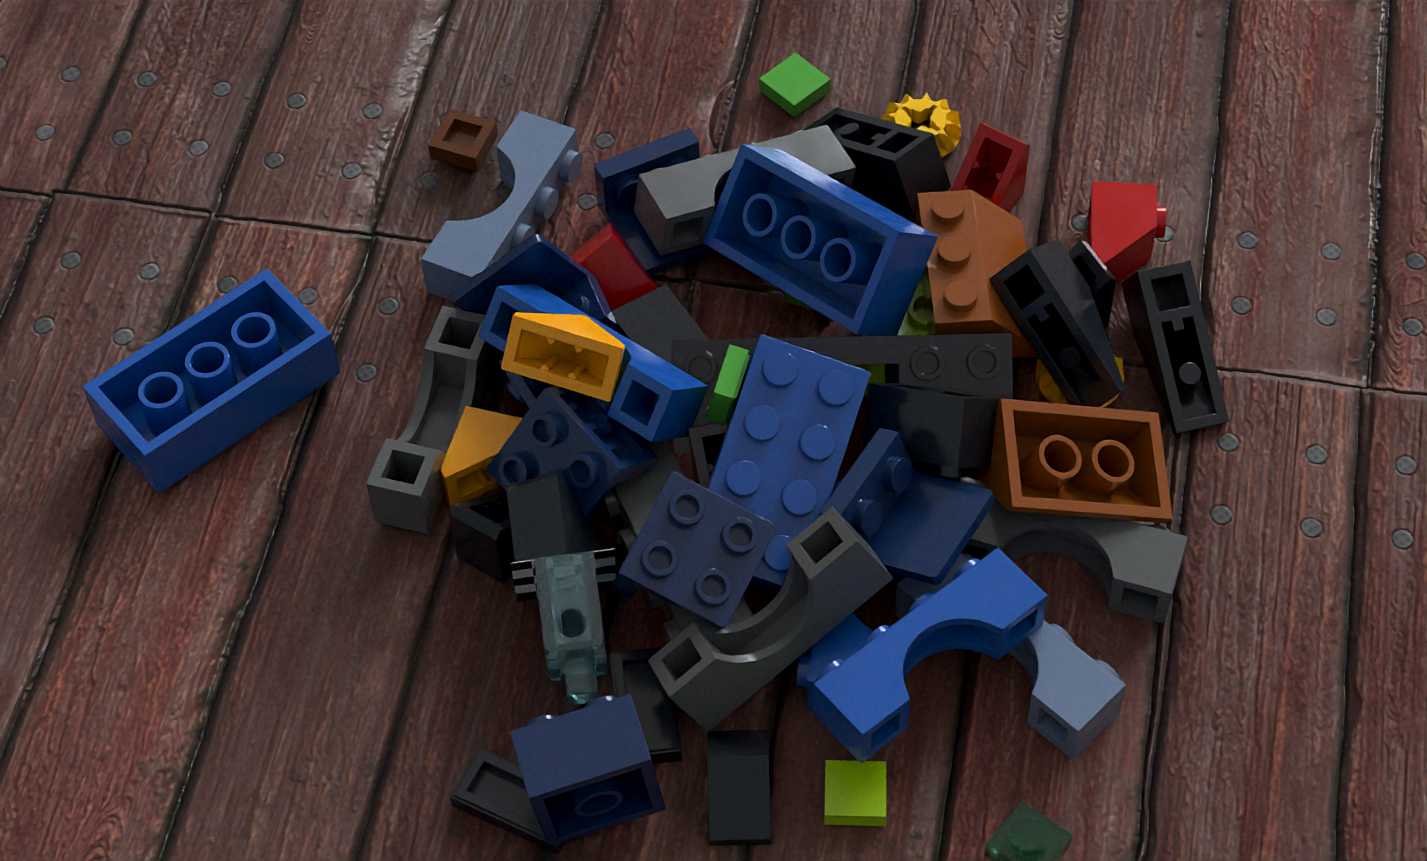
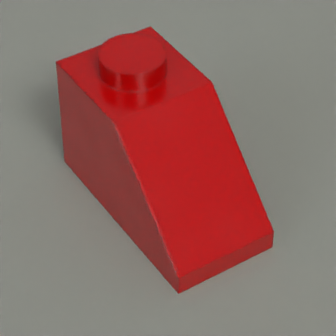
[1087,181,1166,284]

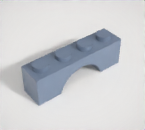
[421,110,582,302]
[895,553,1126,760]

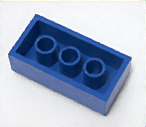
[703,143,938,336]
[82,268,340,494]
[706,334,871,595]

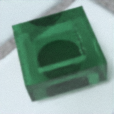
[984,800,1073,861]

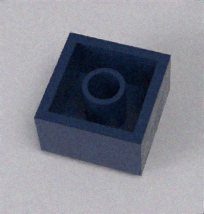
[510,693,666,847]

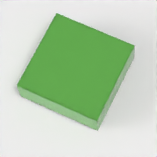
[759,52,831,118]
[705,344,750,425]

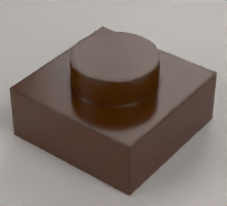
[428,109,498,172]

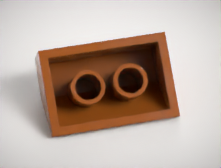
[915,190,1038,358]
[978,398,1173,523]

